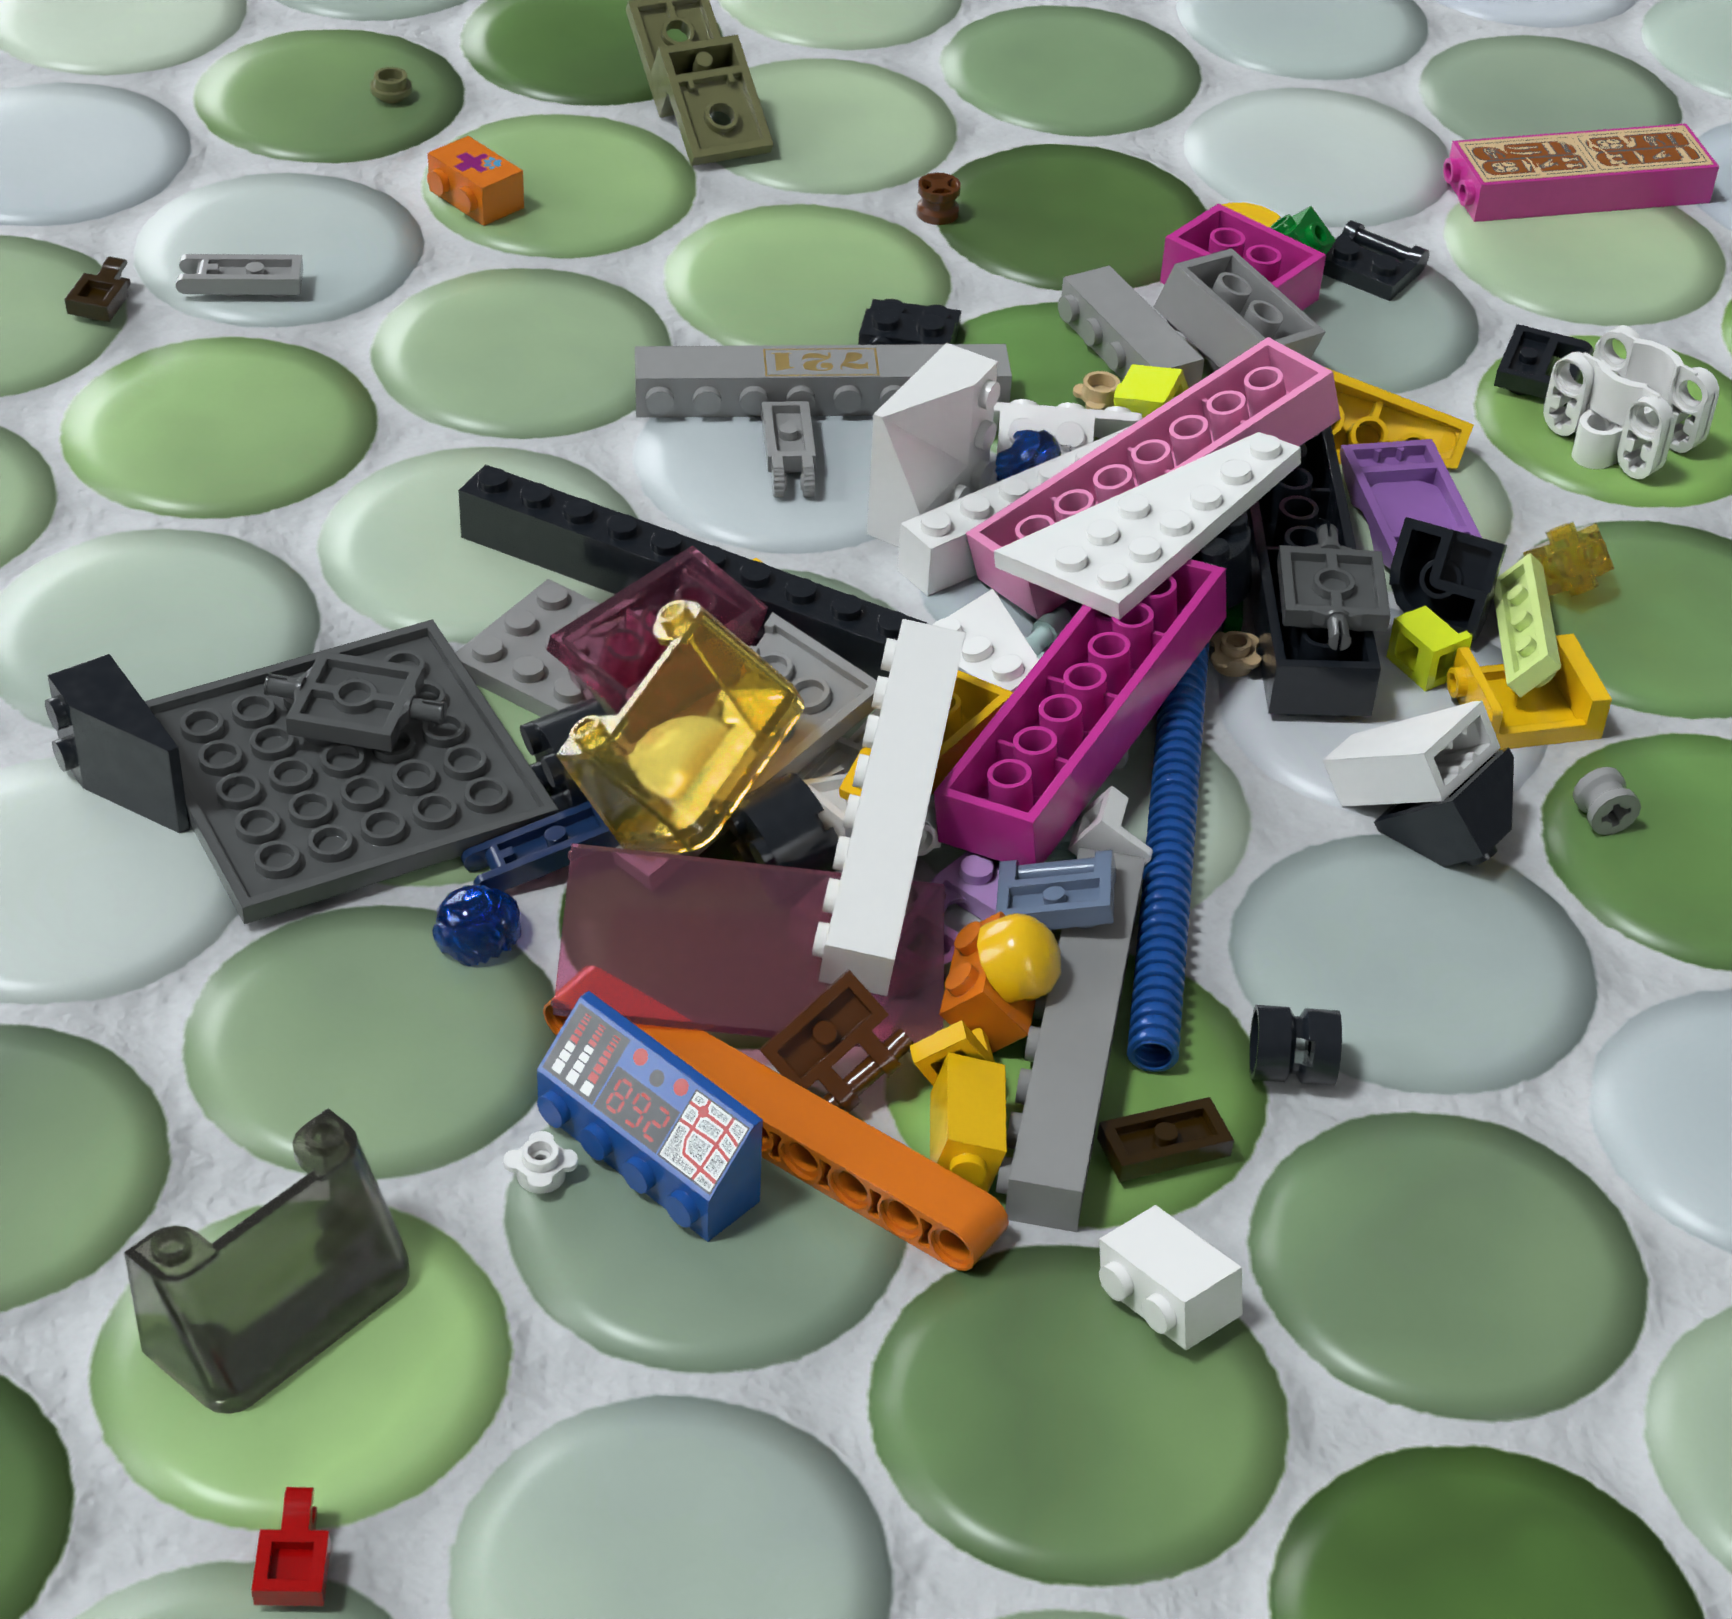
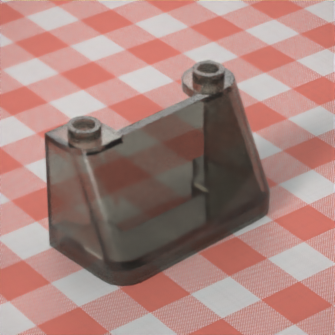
[124,1108,410,1414]

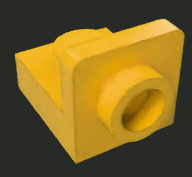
[910,1020,994,1086]

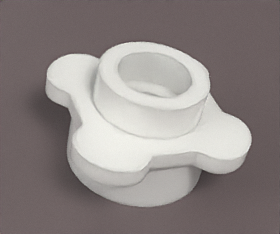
[504,1131,578,1194]

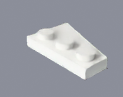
[933,589,1039,692]

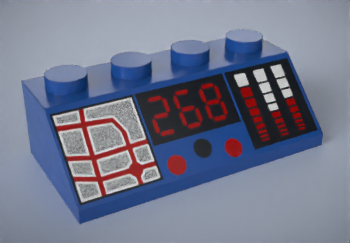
[537,991,763,1242]

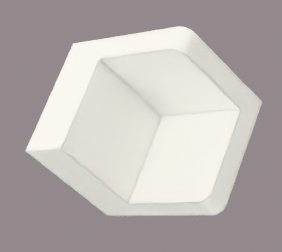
[1068,786,1153,866]

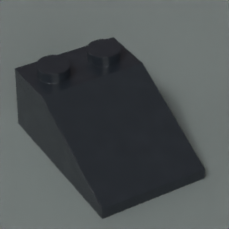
[45,654,190,834]

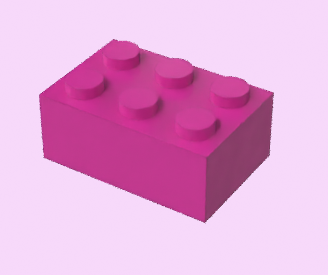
[1160,203,1326,311]

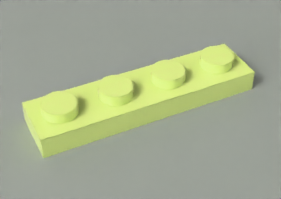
[1493,553,1561,698]

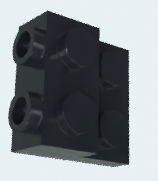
[858,299,962,345]

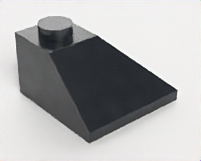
[1374,748,1514,867]

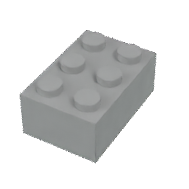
[1154,248,1326,368]

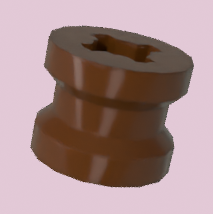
[916,172,961,225]

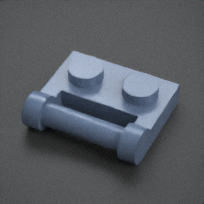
[996,850,1117,930]

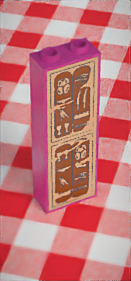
[1443,123,1719,222]

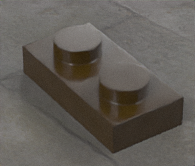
[1097,1097,1234,1182]

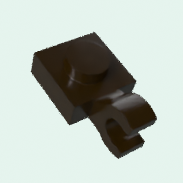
[64,256,131,322]

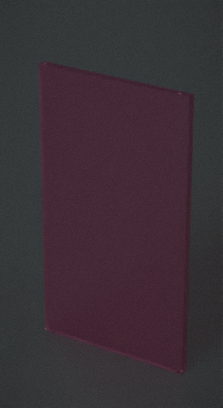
[551,843,946,1053]

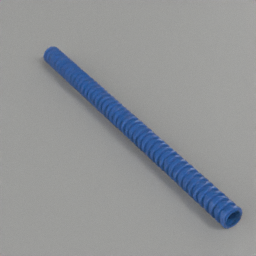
[1127,640,1210,1072]

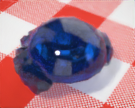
[994,429,1062,482]
[432,885,522,966]

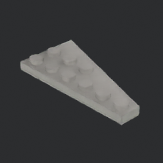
[611,612,877,894]

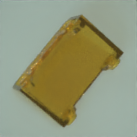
[556,600,804,852]

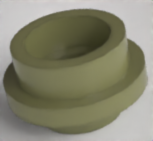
[370,67,412,104]

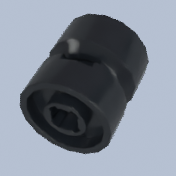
[1249,1005,1342,1086]

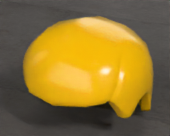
[977,913,1061,1003]

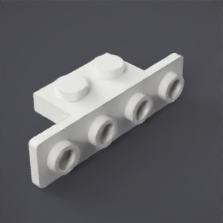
[993,399,1142,465]

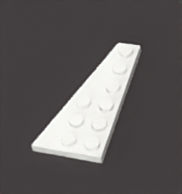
[994,432,1301,620]

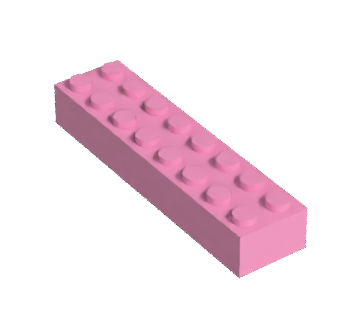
[966,337,1341,620]

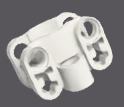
[1543,325,1719,479]

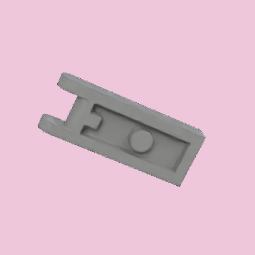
[175,254,303,297]

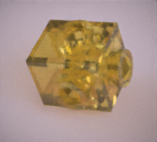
[1523,521,1615,596]

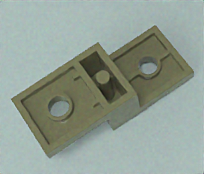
[626,0,774,166]

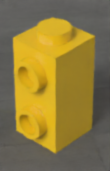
[930,1052,1007,1192]

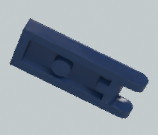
[461,797,620,898]

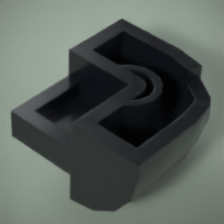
[1389,517,1507,642]

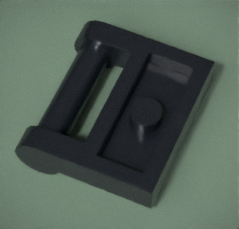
[1323,220,1429,301]
[1494,324,1594,407]

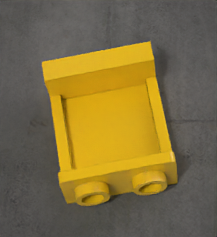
[1447,633,1612,750]

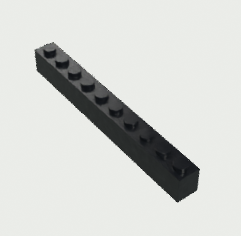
[458,464,927,680]

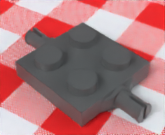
[1277,524,1391,651]
[264,650,447,752]

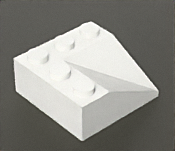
[867,343,1000,547]

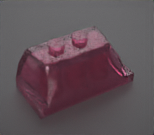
[546,546,768,744]

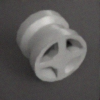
[1573,767,1641,835]

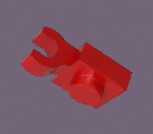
[251,1487,331,1606]

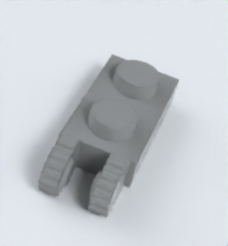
[761,401,816,497]

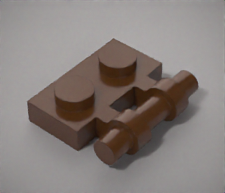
[759,969,914,1113]

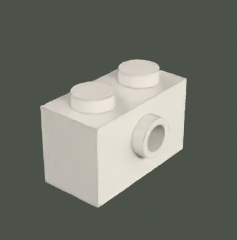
[1099,1205,1243,1350]

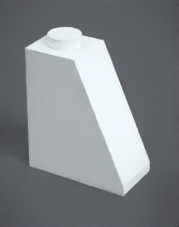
[1323,701,1501,807]

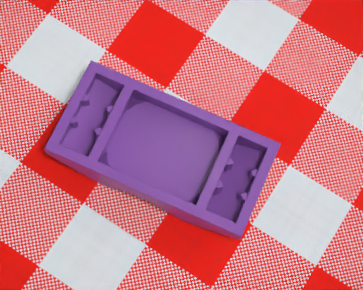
[1339,439,1482,569]

